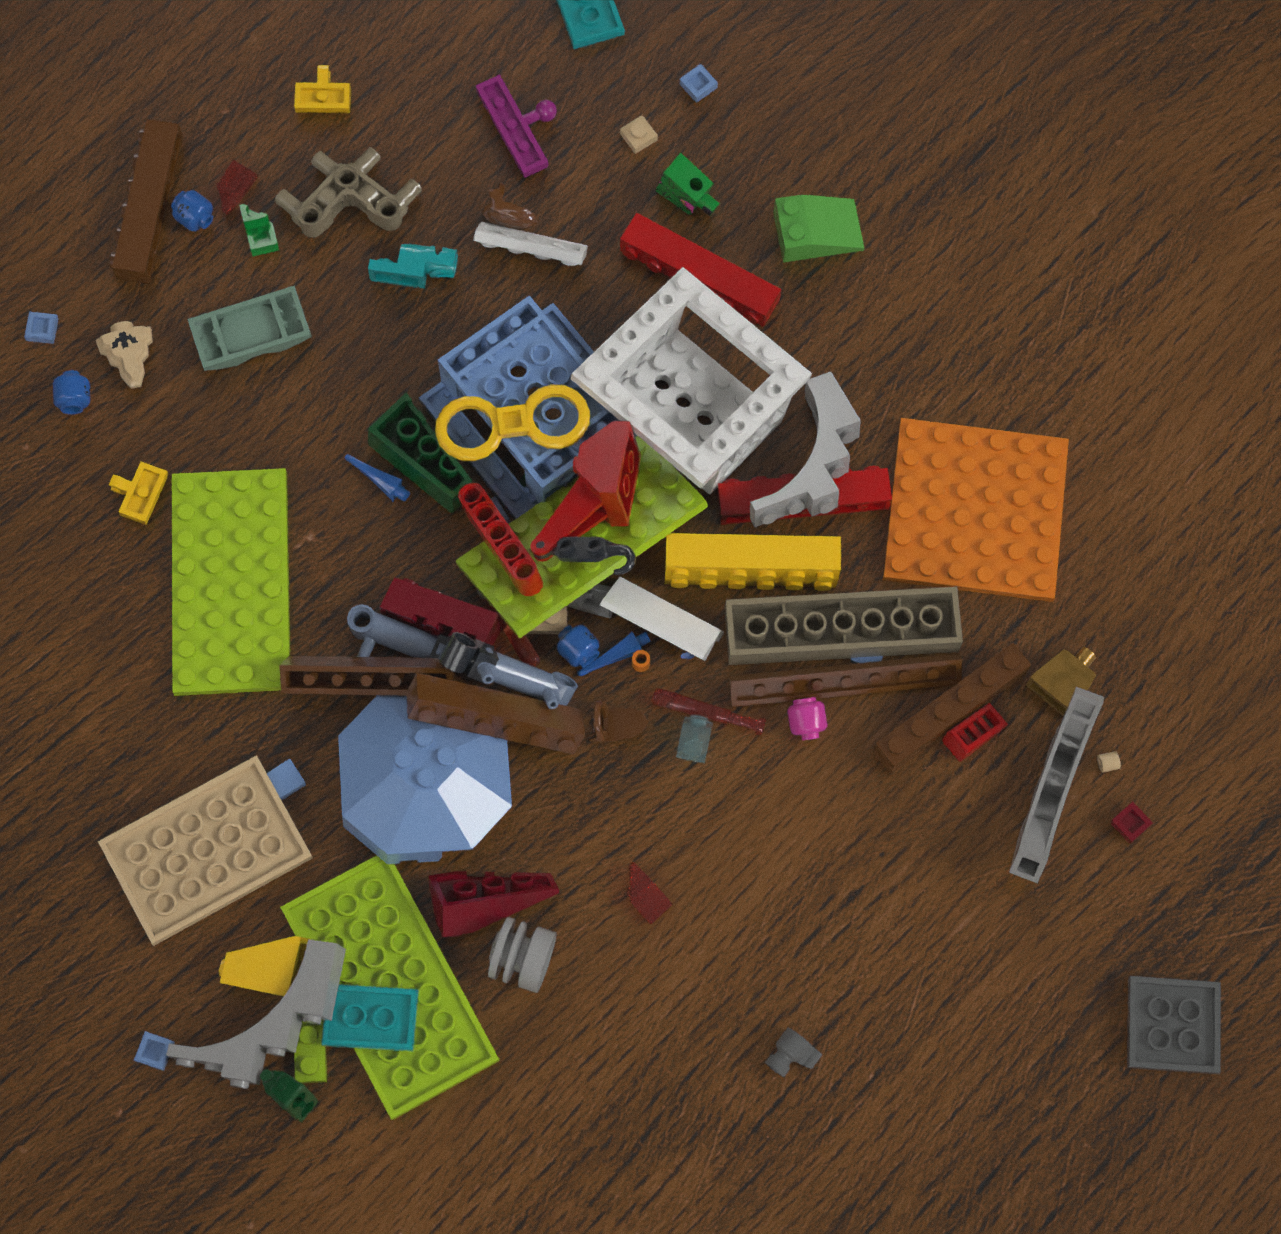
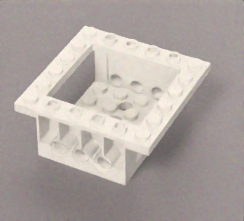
[570,267,812,494]

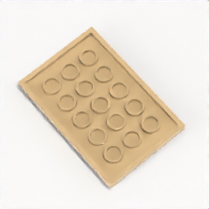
[98,755,313,946]

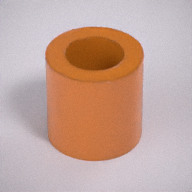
[632,650,650,672]

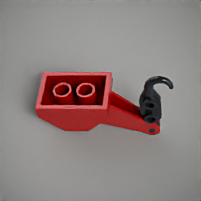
[530,421,641,575]

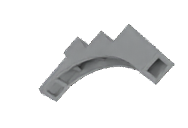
[750,371,861,527]
[1009,687,1104,883]
[166,939,346,1089]

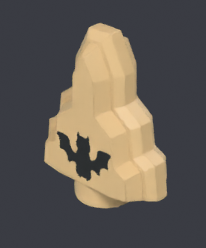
[96,321,153,389]

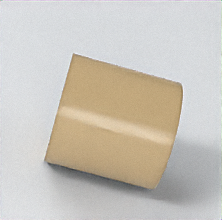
[1097,751,1121,773]

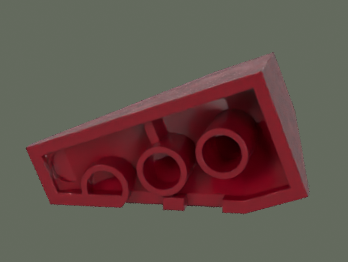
[428,871,559,937]

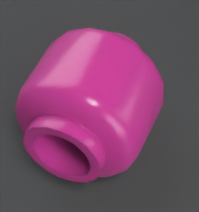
[787,697,828,740]

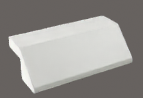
[600,577,724,661]

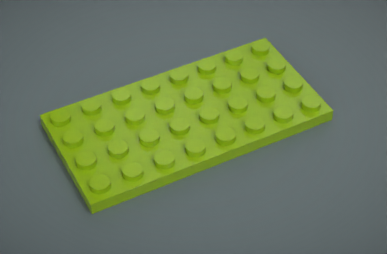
[456,435,708,639]
[172,468,290,696]
[281,855,500,1120]

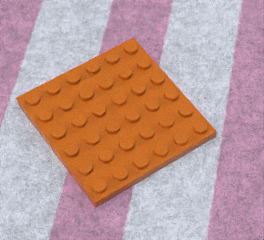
[883,418,1069,602]

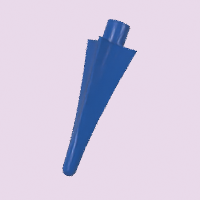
[345,454,410,501]
[577,632,651,676]

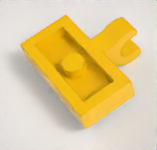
[294,65,351,113]
[109,462,168,525]

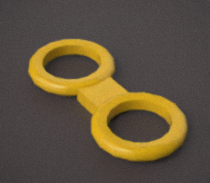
[435,384,590,461]

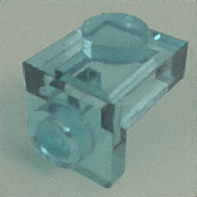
[676,715,713,763]

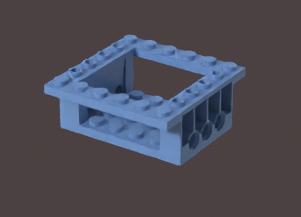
[419,295,637,520]

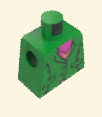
[656,153,720,216]

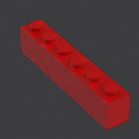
[620,213,781,327]
[717,466,892,525]

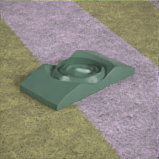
[187,286,312,371]

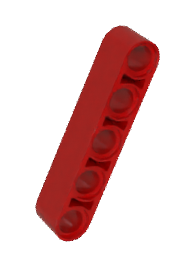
[458,483,543,596]

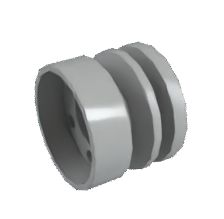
[488,917,557,993]

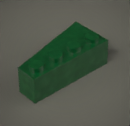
[368,392,472,513]

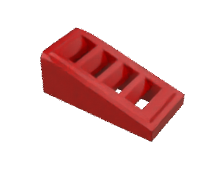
[942,703,1008,762]

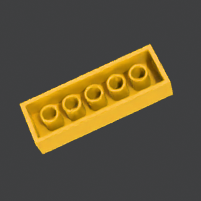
[665,533,841,591]

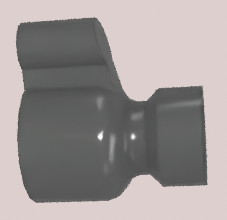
[765,1027,823,1078]

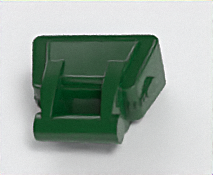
[260,1070,318,1123]

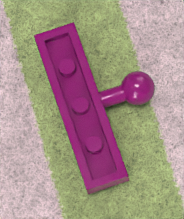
[476,75,557,178]

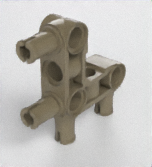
[275,147,422,237]

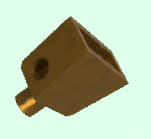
[1026,647,1096,716]

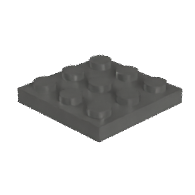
[1127,976,1221,1074]

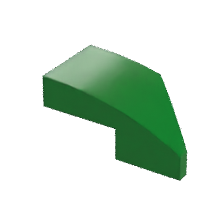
[240,204,279,257]

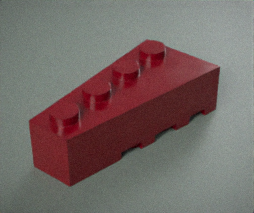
[379,577,501,646]

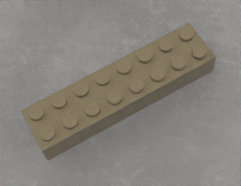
[724,587,963,665]

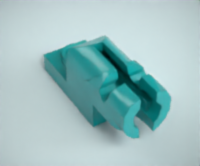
[368,243,458,289]

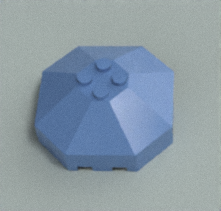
[338,695,512,864]

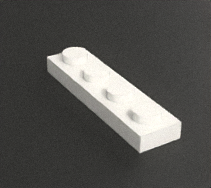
[474,222,588,266]

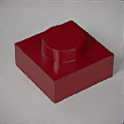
[1110,801,1153,844]

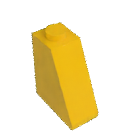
[219,936,310,996]

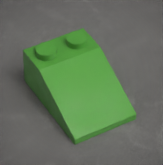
[773,195,864,262]

